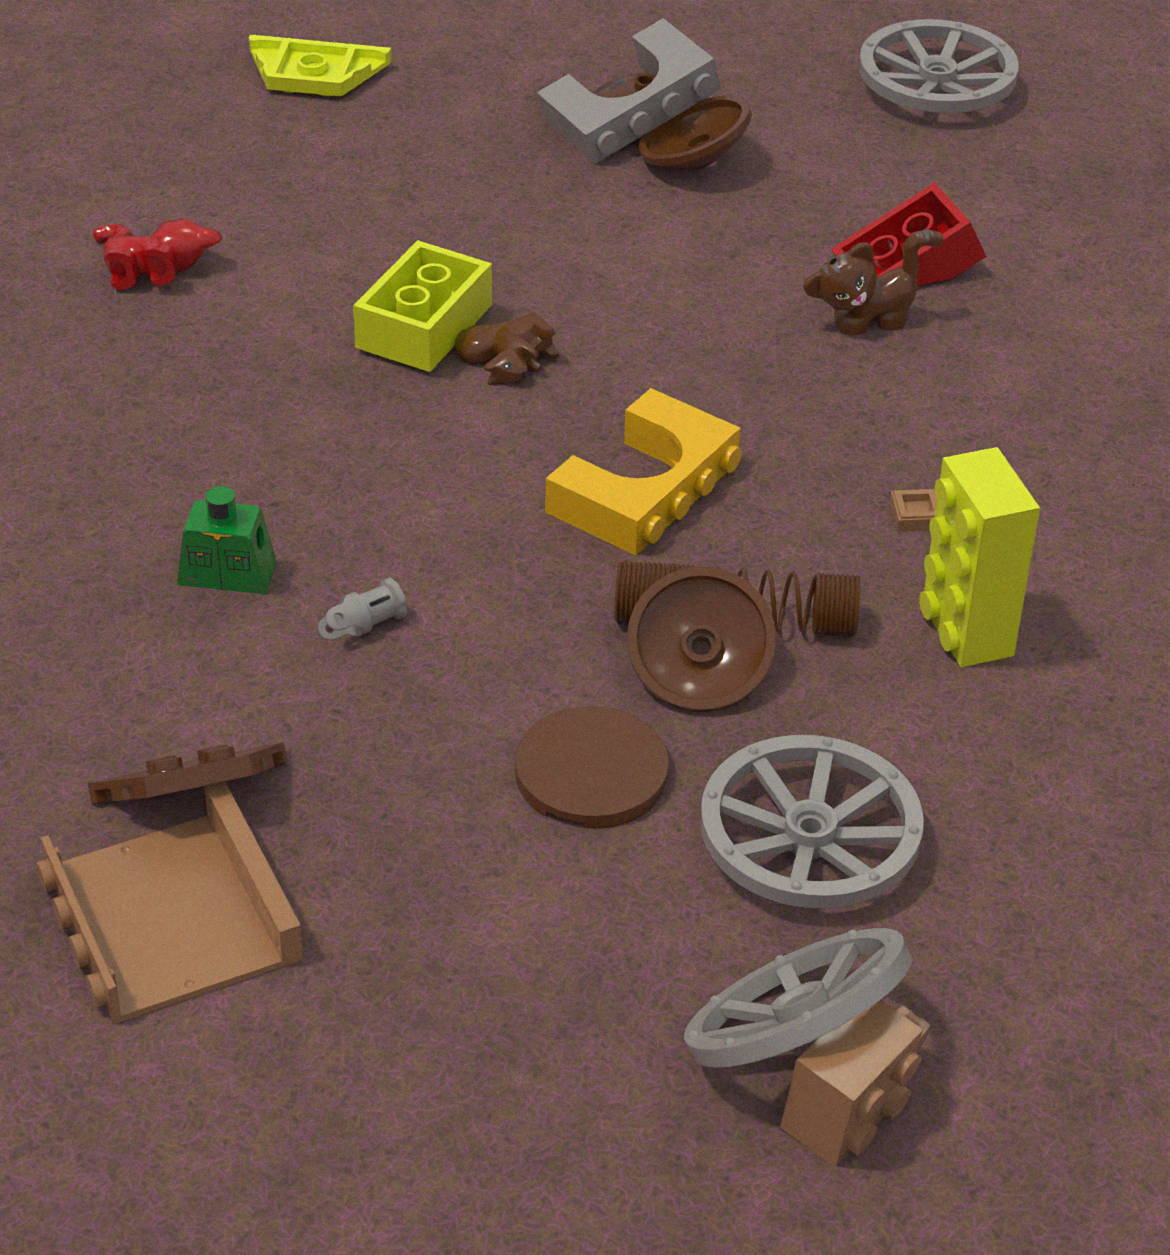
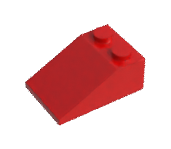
[831,182,987,286]

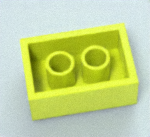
[353,240,492,372]

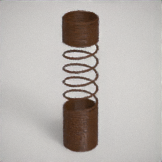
[614,560,860,637]

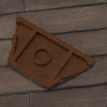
[87,742,288,804]

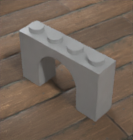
[537,18,721,164]

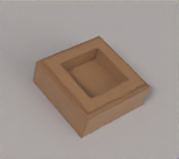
[890,489,937,531]

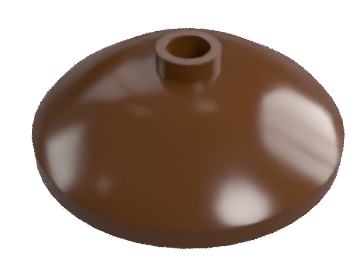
[639,96,752,169]
[627,566,776,712]

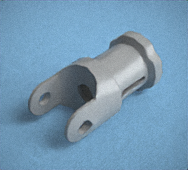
[318,577,408,640]

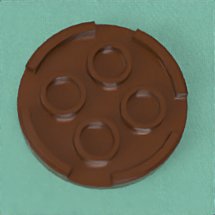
[515,706,669,828]

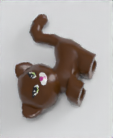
[803,229,943,336]

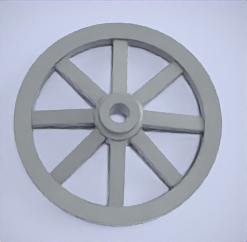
[859,19,1019,113]
[700,735,924,908]
[684,928,912,1068]

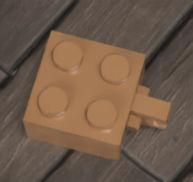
[780,1000,930,1167]

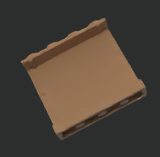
[36,781,303,1025]

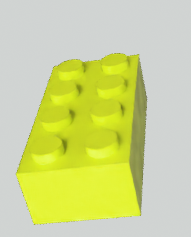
[919,447,1040,667]

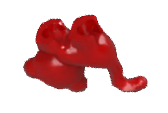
[93,218,222,290]

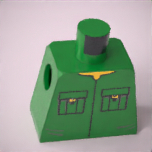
[177,486,277,595]

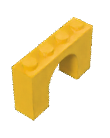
[545,388,742,556]

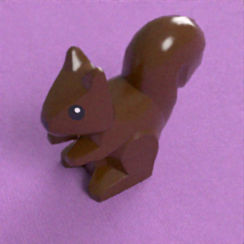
[454,312,559,385]

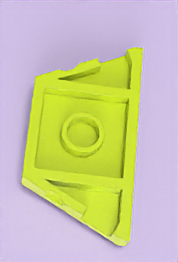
[249,35,391,96]

